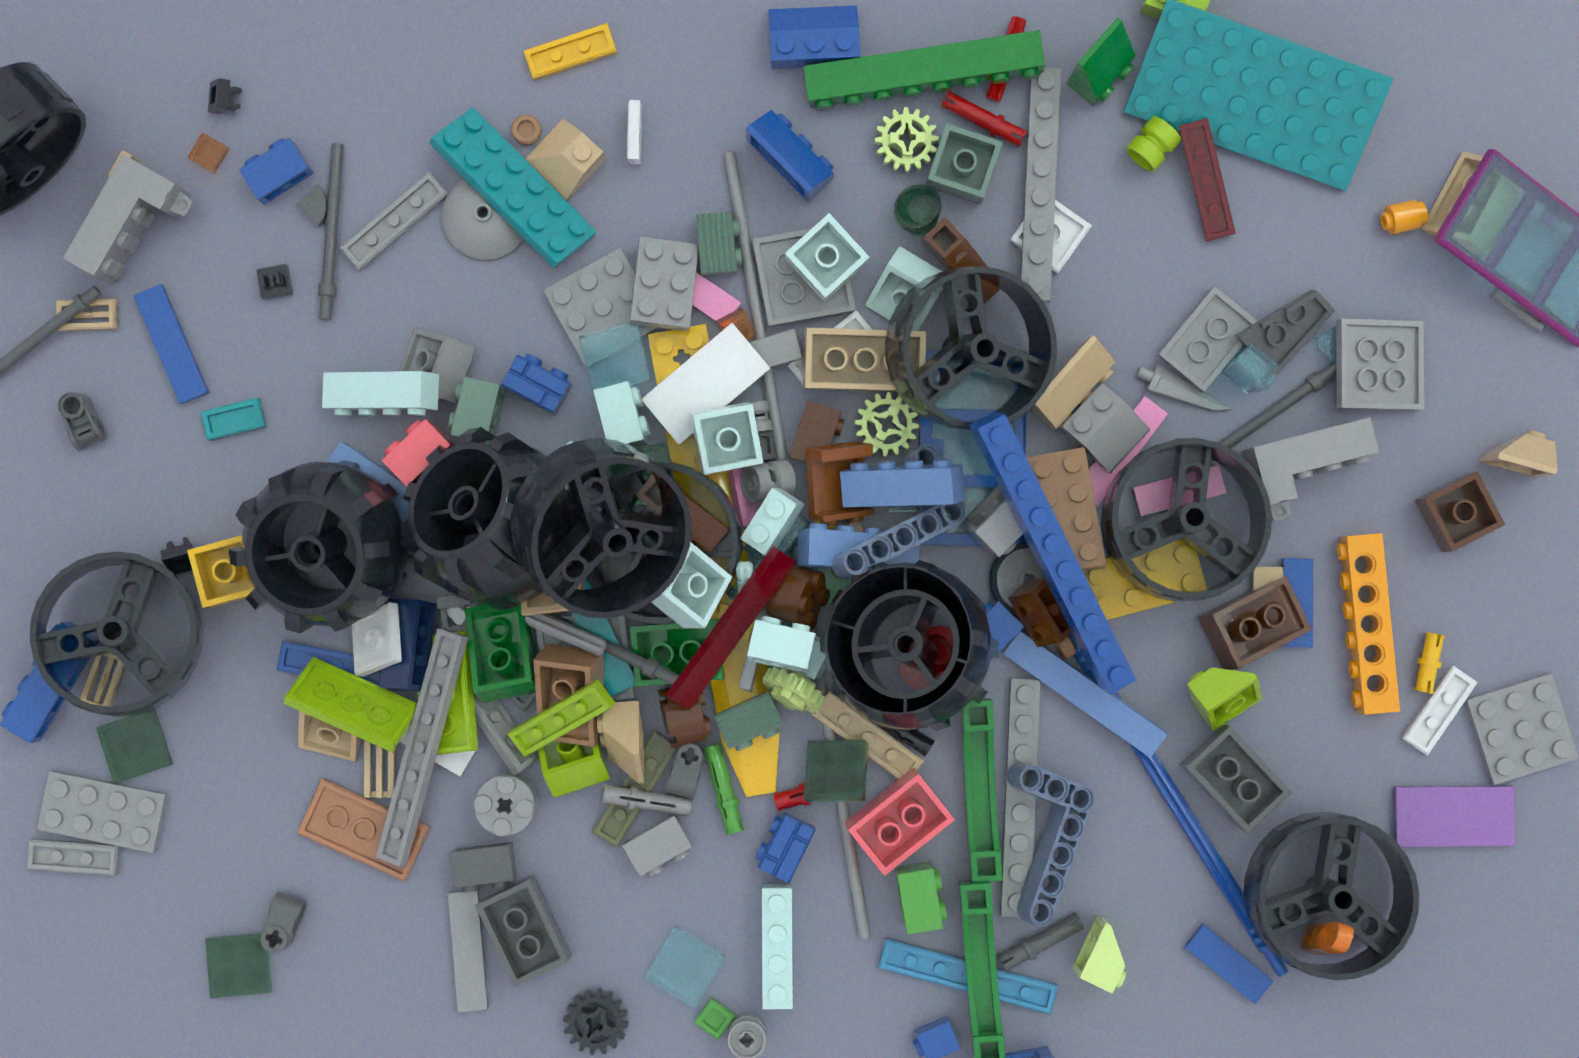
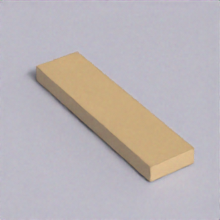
[811,690,923,779]

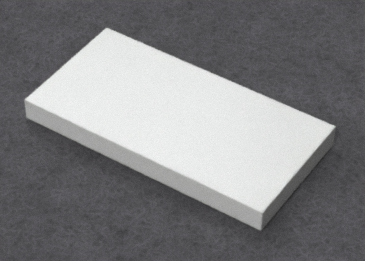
[641,323,771,445]

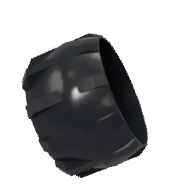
[398,427,575,610]
[229,460,409,634]
[820,560,999,731]

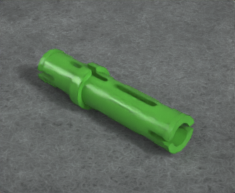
[703,744,745,835]

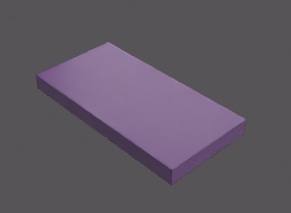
[1393,786,1516,847]

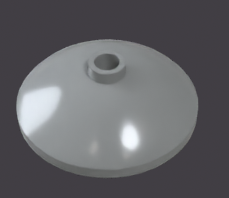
[442,178,524,261]

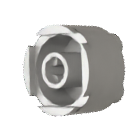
[474,773,538,837]

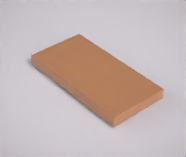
[297,778,431,882]

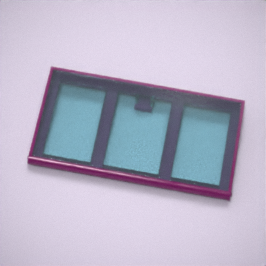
[1434,149,1579,347]

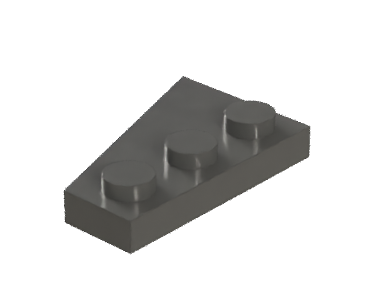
[1234,290,1335,376]

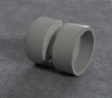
[740,459,796,503]
[727,1013,767,1058]

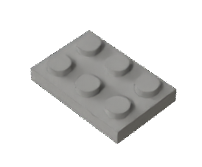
[630,236,699,332]
[1157,286,1258,393]

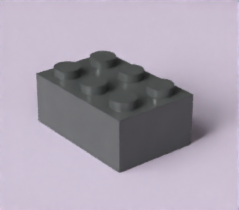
[1180,725,1292,833]
[475,875,572,987]

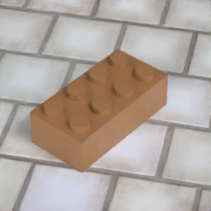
[1026,447,1106,572]

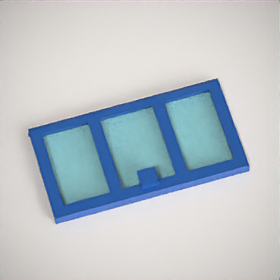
[919,350,1027,546]

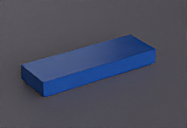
[1281,558,1313,648]
[1184,924,1274,1004]

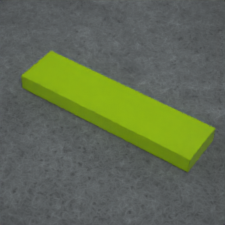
[507,679,615,757]

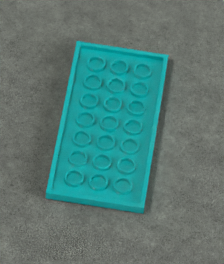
[1124,0,1394,191]

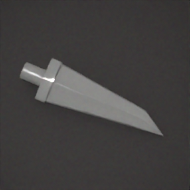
[1136,364,1233,412]

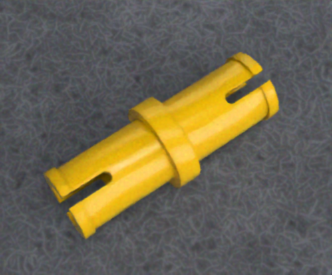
[1414,632,1445,694]

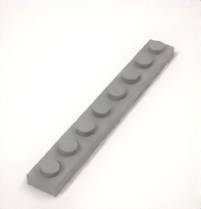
[1020,68,1061,303]
[376,628,468,867]
[1000,678,1041,917]

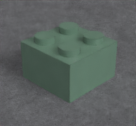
[925,123,1003,204]
[448,376,507,439]

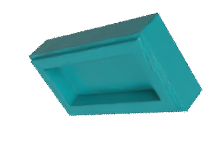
[200,398,267,441]

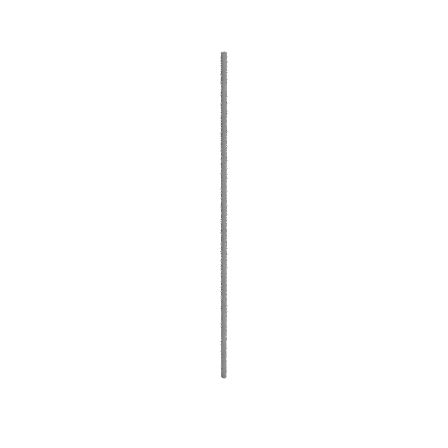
[724,151,871,939]

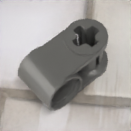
[57,392,107,451]
[665,742,704,800]
[261,892,307,953]

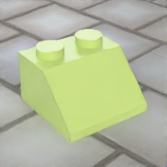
[1072,914,1126,994]

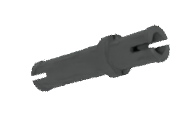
[997,912,1085,972]

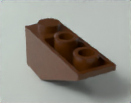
[921,217,1000,304]
[636,474,730,553]

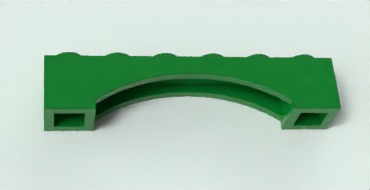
[961,698,1002,883]
[958,880,1005,1058]

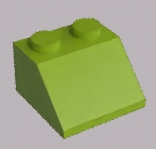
[1187,667,1263,732]
[538,735,610,798]

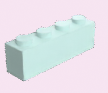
[322,371,439,416]
[762,884,793,1009]

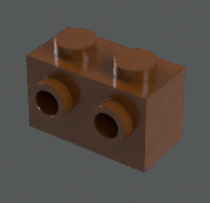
[1008,577,1071,647]

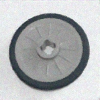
[989,542,1044,618]

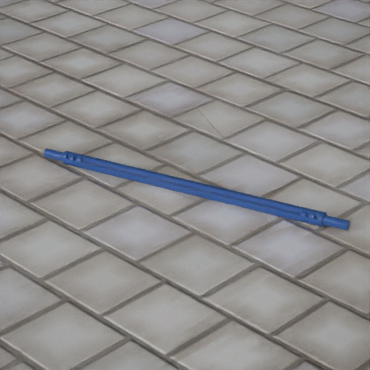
[1068,632,1288,977]

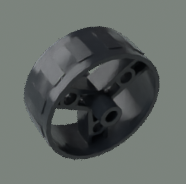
[0,62,86,216]
[885,266,1057,430]
[511,438,692,618]
[1101,438,1272,602]
[580,462,743,624]
[30,552,203,717]
[1244,812,1419,980]

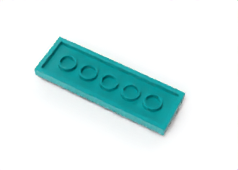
[429,107,597,269]

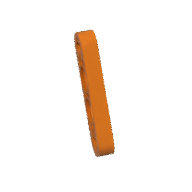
[1301,921,1354,955]

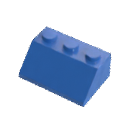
[769,5,860,69]
[746,110,834,203]

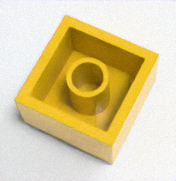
[187,535,254,608]

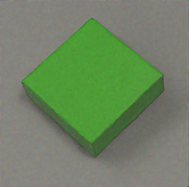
[694,997,736,1040]

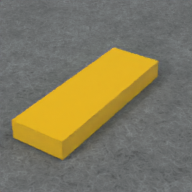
[524,23,617,81]

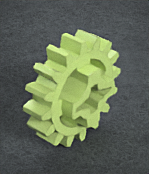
[874,107,939,173]
[854,392,919,457]
[762,667,825,713]

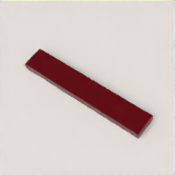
[666,546,796,709]

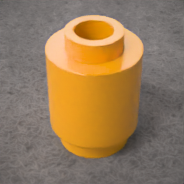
[1380,200,1428,235]

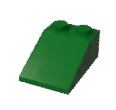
[1066,17,1136,106]
[465,603,536,703]
[630,619,724,687]

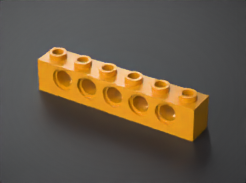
[1336,533,1400,715]

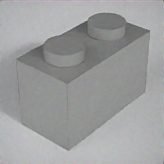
[622,814,693,877]

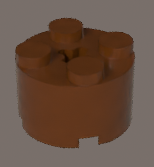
[766,564,830,630]
[658,687,712,748]

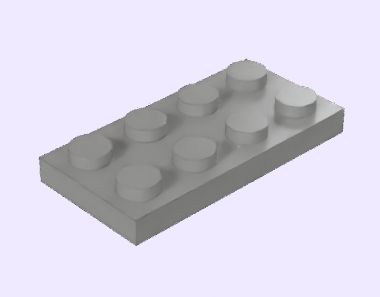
[37,770,168,853]

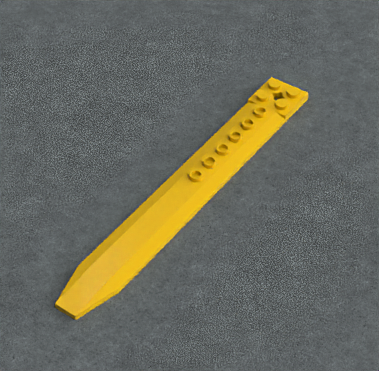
[648,324,780,797]

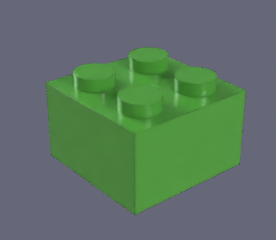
[895,861,947,935]

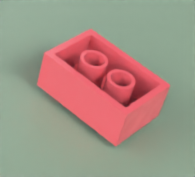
[844,767,955,876]

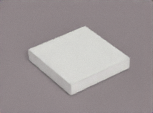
[1010,200,1092,275]
[352,602,402,677]

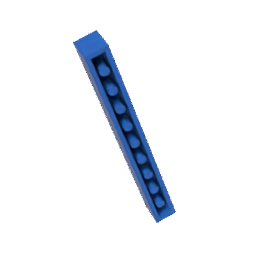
[969,411,1136,695]

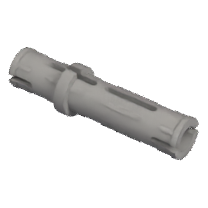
[600,784,692,817]

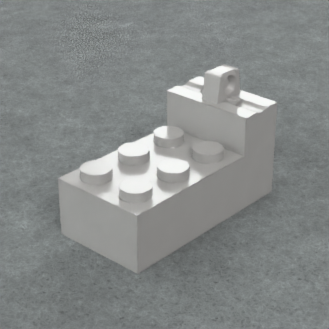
[63,154,195,284]
[1242,417,1380,521]

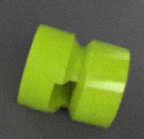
[1125,116,1181,173]

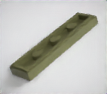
[592,730,678,848]

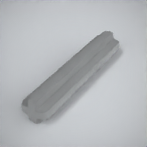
[525,614,607,656]

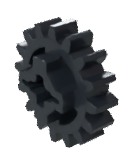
[563,988,629,1055]

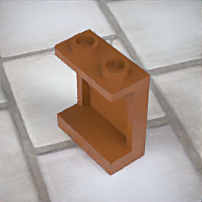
[806,441,874,526]

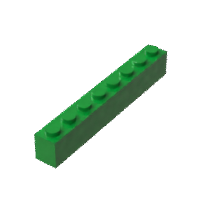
[804,30,1045,110]

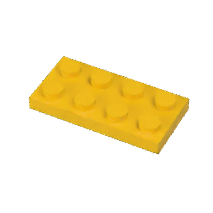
[1083,539,1207,620]

